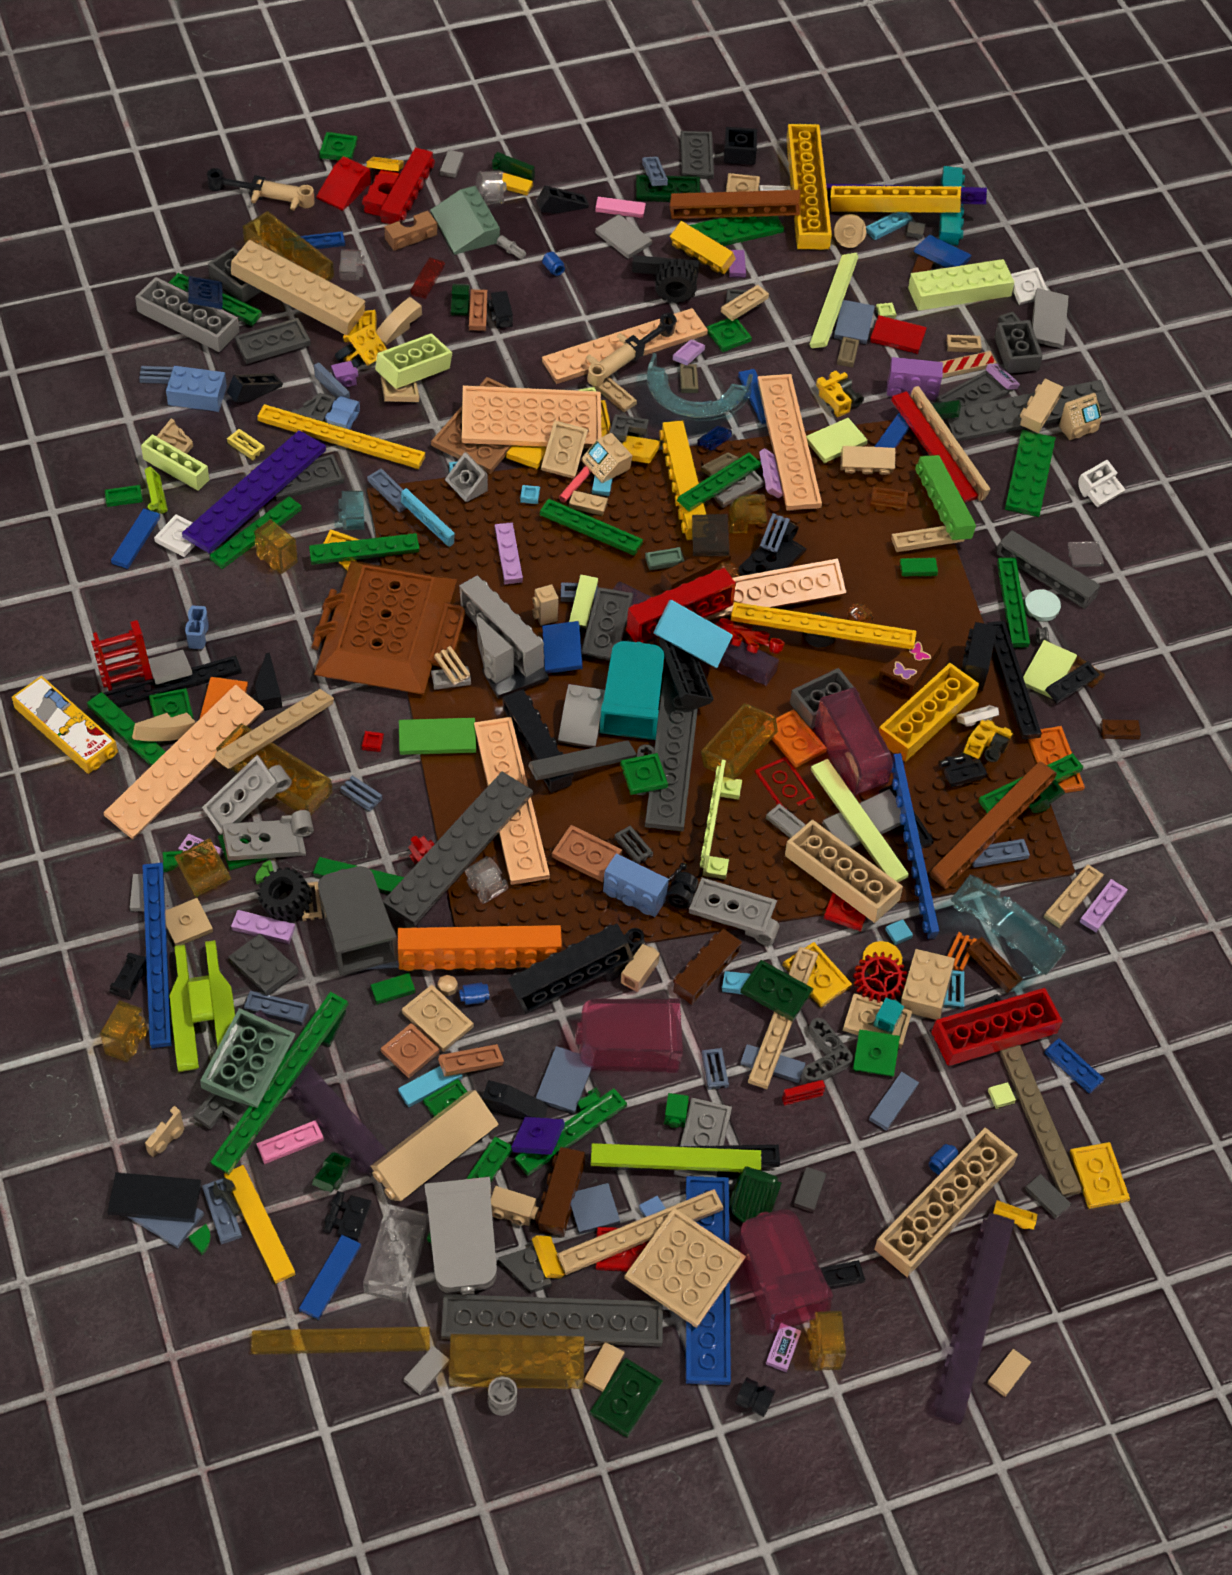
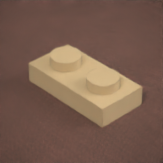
[569,491,608,516]

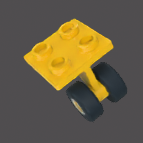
[335,325,387,368]

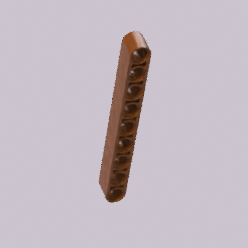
[929,761,1057,889]

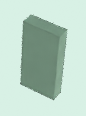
[645,547,684,571]

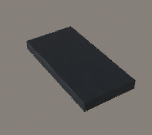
[107,1172,202,1222]

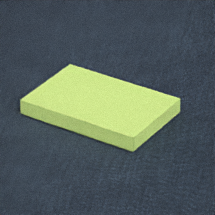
[806,418,868,463]
[1023,640,1077,698]

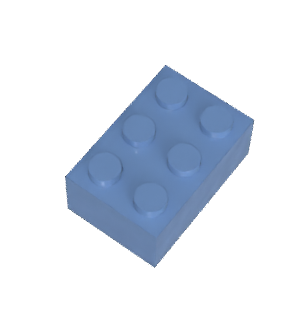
[166,366,227,412]
[603,853,669,917]

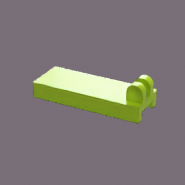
[144,466,168,514]

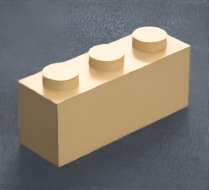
[1020,379,1063,433]
[840,446,895,475]

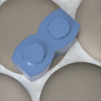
[325,396,360,430]
[185,606,209,649]

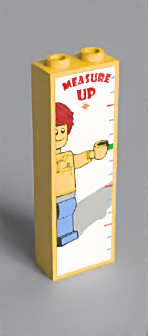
[12,675,118,774]

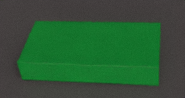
[105,485,143,507]
[899,558,938,576]
[370,973,415,1005]

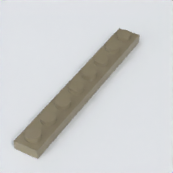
[1000,1045,1082,1197]

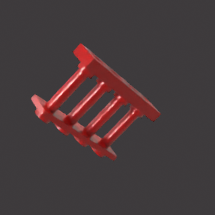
[91,620,153,691]

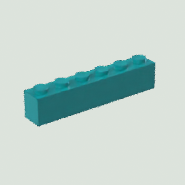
[939,166,965,246]

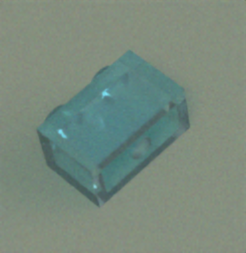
[338,491,365,530]

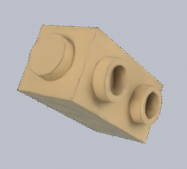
[532,585,558,626]
[621,944,660,992]
[491,1186,539,1226]

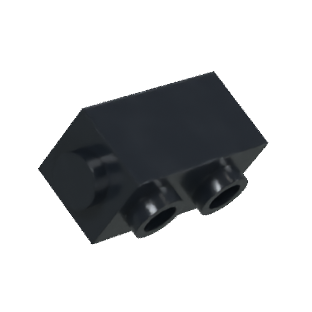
[488,291,513,329]

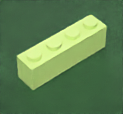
[141,434,209,491]

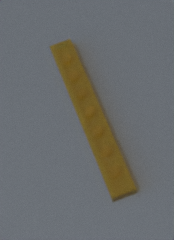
[251,1327,430,1354]

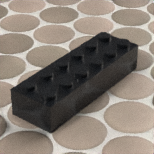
[508,923,634,1015]

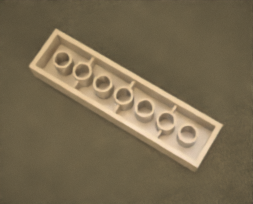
[231,240,365,335]
[874,1128,1018,1277]

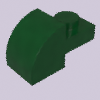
[451,284,470,316]
[1028,779,1065,813]
[312,1152,352,1193]

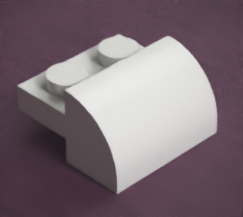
[1079,460,1125,508]

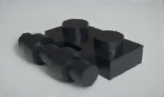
[939,752,987,788]
[323,1191,371,1242]

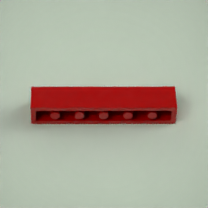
[381,147,435,224]

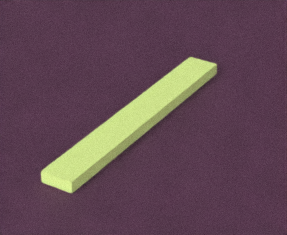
[810,253,858,348]
[811,759,909,882]

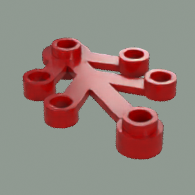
[716,618,785,654]

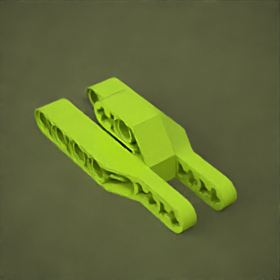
[169,940,235,1072]

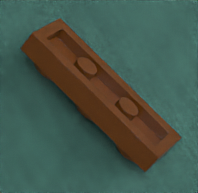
[966,937,1023,994]

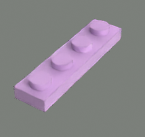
[495,523,523,584]

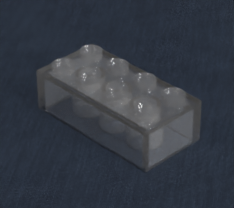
[363,1204,429,1303]

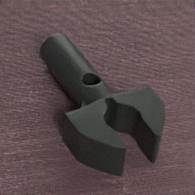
[213,1178,241,1216]

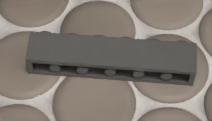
[997,530,1101,609]

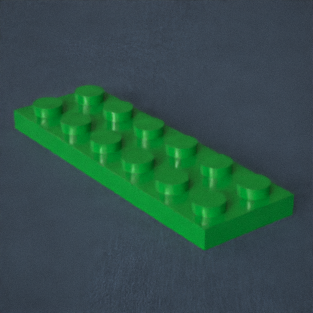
[689,216,784,246]
[1005,430,1056,517]

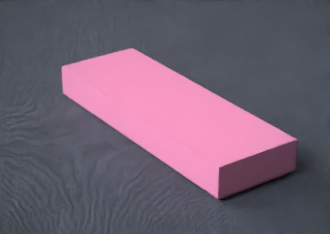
[595,197,646,218]
[256,1120,324,1164]

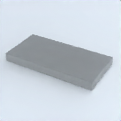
[1032,288,1069,349]
[823,789,901,848]
[674,1098,732,1177]

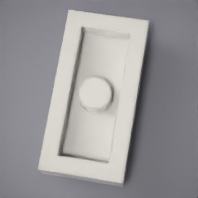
[956,705,999,726]

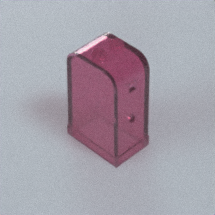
[814,687,893,795]
[575,998,683,1073]
[738,1209,833,1334]

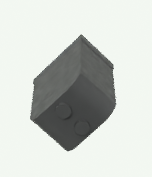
[318,866,398,976]

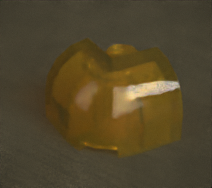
[728,494,767,533]

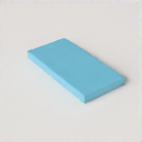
[653,600,733,668]

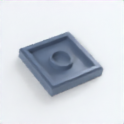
[571,1183,620,1235]

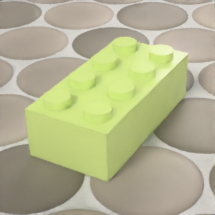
[375,333,452,389]

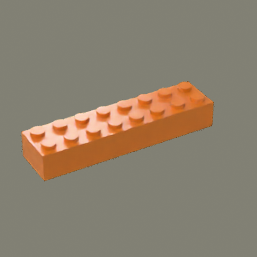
[398,925,562,971]

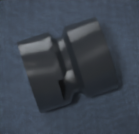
[666,872,698,909]
[735,1377,776,1417]

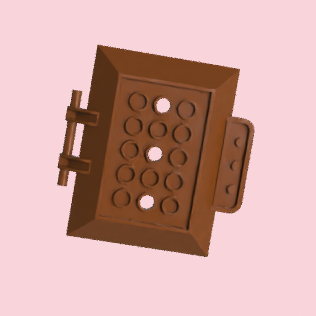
[311,561,465,695]

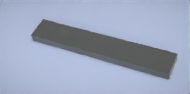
[528,740,637,780]

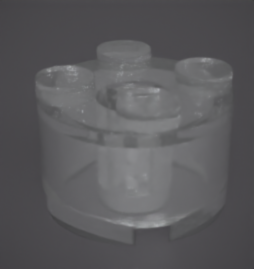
[476,171,506,204]
[465,856,508,904]

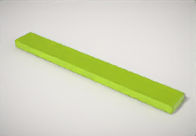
[591,1143,761,1172]

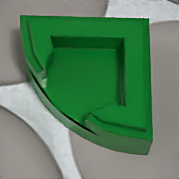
[163,850,183,872]
[578,1087,600,1109]
[188,1224,211,1255]

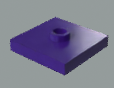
[511,1117,565,1155]

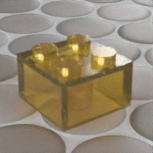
[254,519,298,574]
[174,838,231,897]
[100,1000,147,1062]
[807,1311,846,1371]

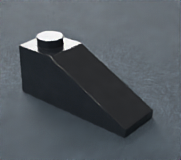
[536,185,589,214]
[227,373,283,403]
[253,652,282,711]
[482,1080,548,1120]

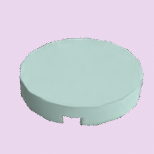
[1024,590,1061,621]

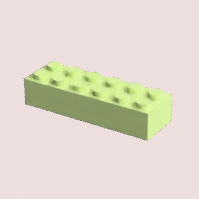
[908,259,1014,311]

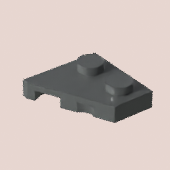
[292,393,336,422]
[498,1246,552,1293]

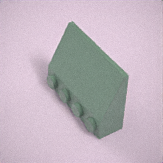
[430,186,500,255]
[200,1008,296,1108]

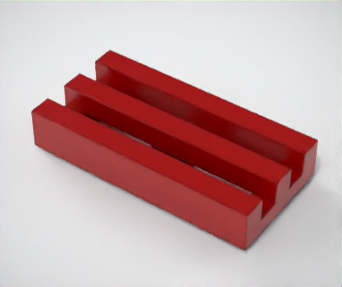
[782,1080,825,1106]

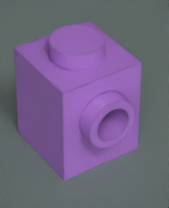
[331,361,358,387]

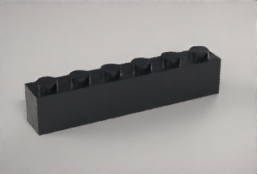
[503,690,574,793]

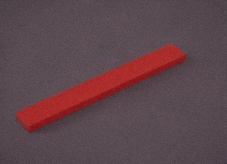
[891,391,978,503]

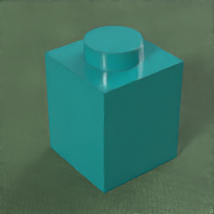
[873,998,904,1034]

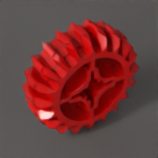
[853,951,907,1003]

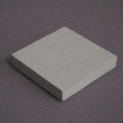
[148,650,192,684]

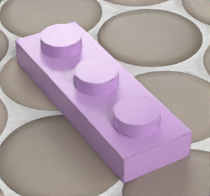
[759,448,783,499]
[1080,879,1128,933]
[231,910,295,944]

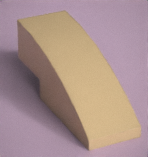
[376,297,422,345]
[132,713,196,741]

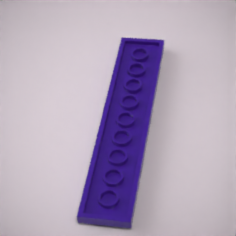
[182,430,326,553]

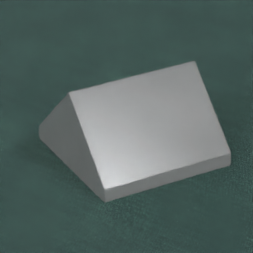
[445,452,488,502]

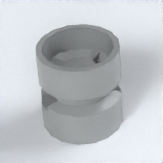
[488,1376,517,1416]

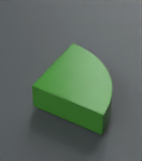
[256,860,274,884]

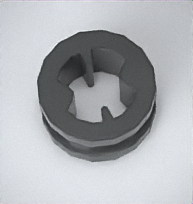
[1036,627,1049,644]

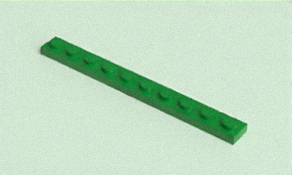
[210,992,349,1175]

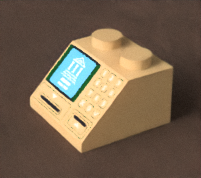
[1059,393,1102,440]
[581,433,632,483]

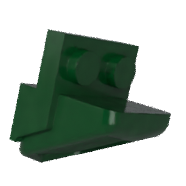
[729,1167,782,1225]

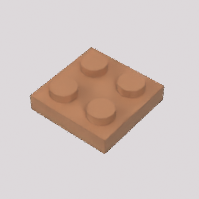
[381,1023,439,1078]

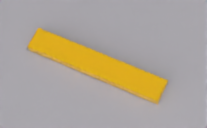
[224,1165,296,1284]

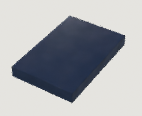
[188,276,223,309]

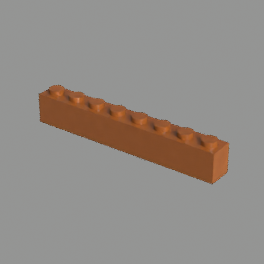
[670,190,801,219]

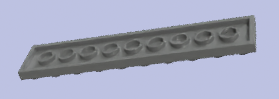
[945,380,1113,442]
[645,669,698,831]
[383,771,533,926]
[441,1294,663,1347]

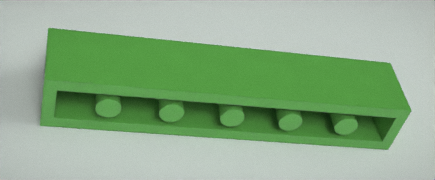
[915,455,976,540]

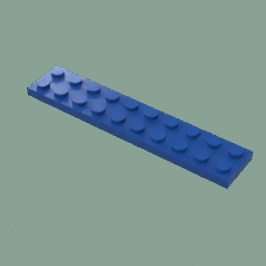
[686,1176,731,1385]

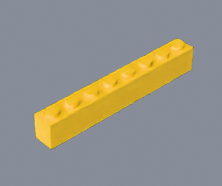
[830,186,961,213]
[659,421,709,540]

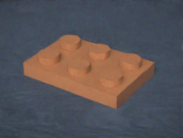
[552,825,622,882]

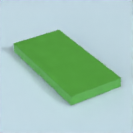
[399,718,476,755]

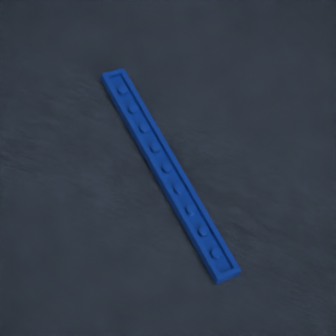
[888,753,939,939]
[142,863,172,1048]

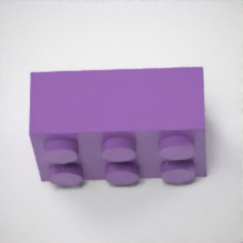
[887,357,943,401]

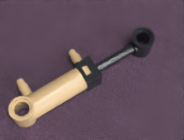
[207,168,315,211]
[586,313,677,387]

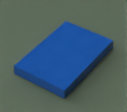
[914,235,972,268]
[542,621,583,674]

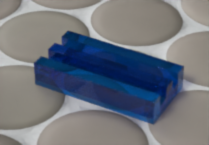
[697,426,732,451]

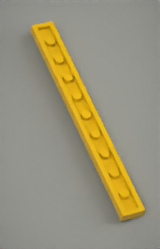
[257,404,425,469]
[731,602,916,650]

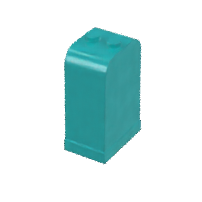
[599,641,664,740]

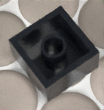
[724,127,757,165]

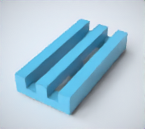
[944,971,964,1009]

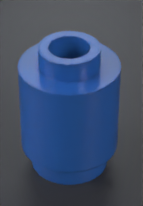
[542,252,565,276]
[459,982,489,1005]
[929,1144,959,1175]

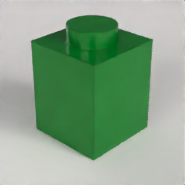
[664,1093,689,1128]

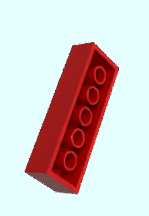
[626,567,736,643]
[931,988,1063,1066]

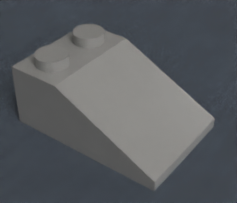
[476,617,514,684]
[558,684,605,748]

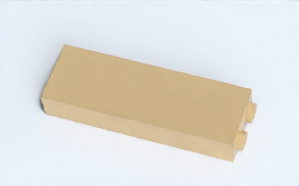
[371,1090,499,1201]

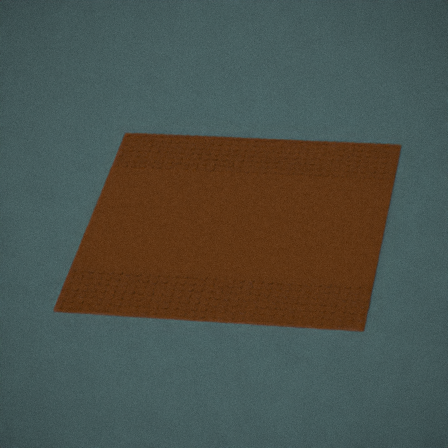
[367,420,1075,972]

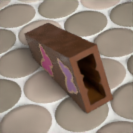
[878,634,943,697]

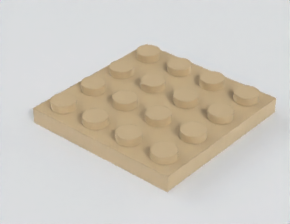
[625,1208,746,1328]

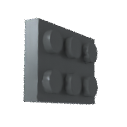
[228,934,298,996]

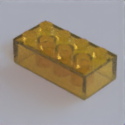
[701,703,778,780]

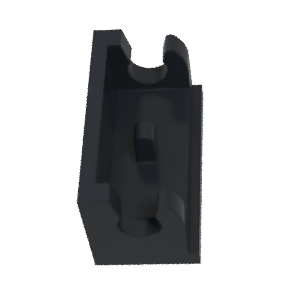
[109,953,147,1000]

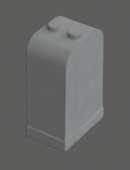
[424,1177,497,1295]

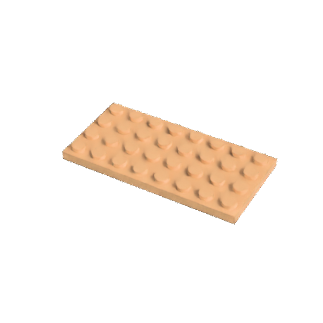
[462,386,602,448]

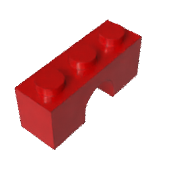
[362,169,399,217]

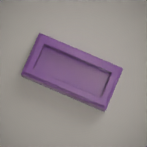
[729,250,746,277]

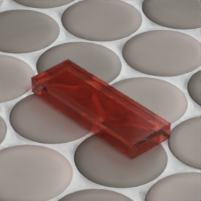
[410,257,445,298]

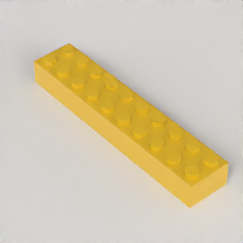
[786,124,832,249]

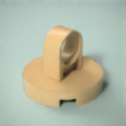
[834,214,866,248]

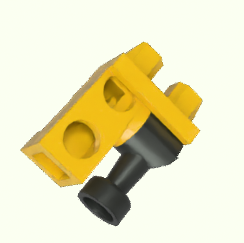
[816,371,864,418]
[963,720,1013,762]

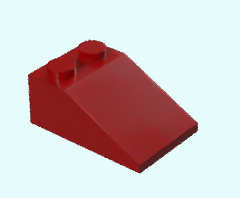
[317,156,371,211]

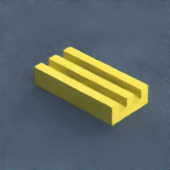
[227,429,265,460]

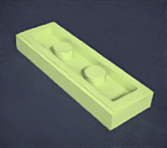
[569,575,598,629]

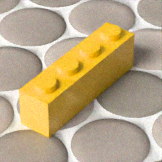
[670,221,736,274]

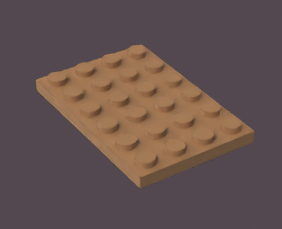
[431,377,513,474]

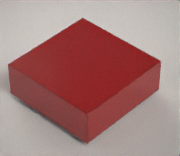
[362,731,384,752]

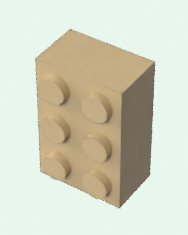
[901,949,955,1020]

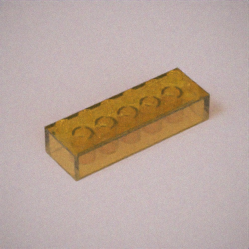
[242,211,334,281]
[216,723,333,815]
[449,1334,584,1389]

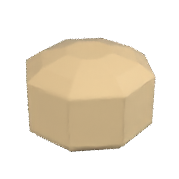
[437,975,458,996]

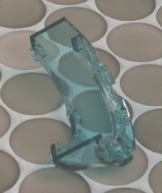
[647,353,753,421]
[951,875,1069,976]

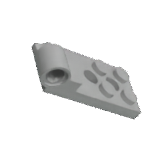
[202,755,292,835]
[222,810,314,861]
[689,878,780,945]

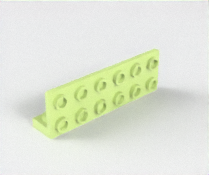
[700,760,742,880]

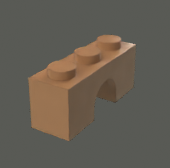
[384,211,437,251]

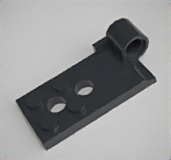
[735,517,807,577]

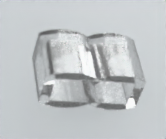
[339,249,365,282]

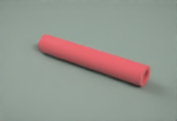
[559,466,591,503]

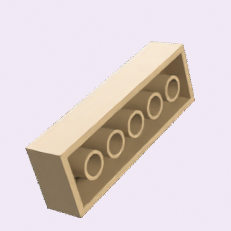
[785,820,903,923]

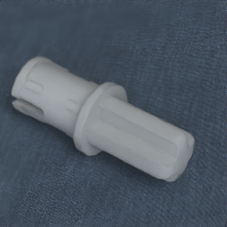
[497,235,526,259]

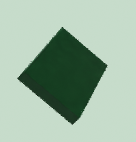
[740,960,814,1022]
[590,1357,663,1438]

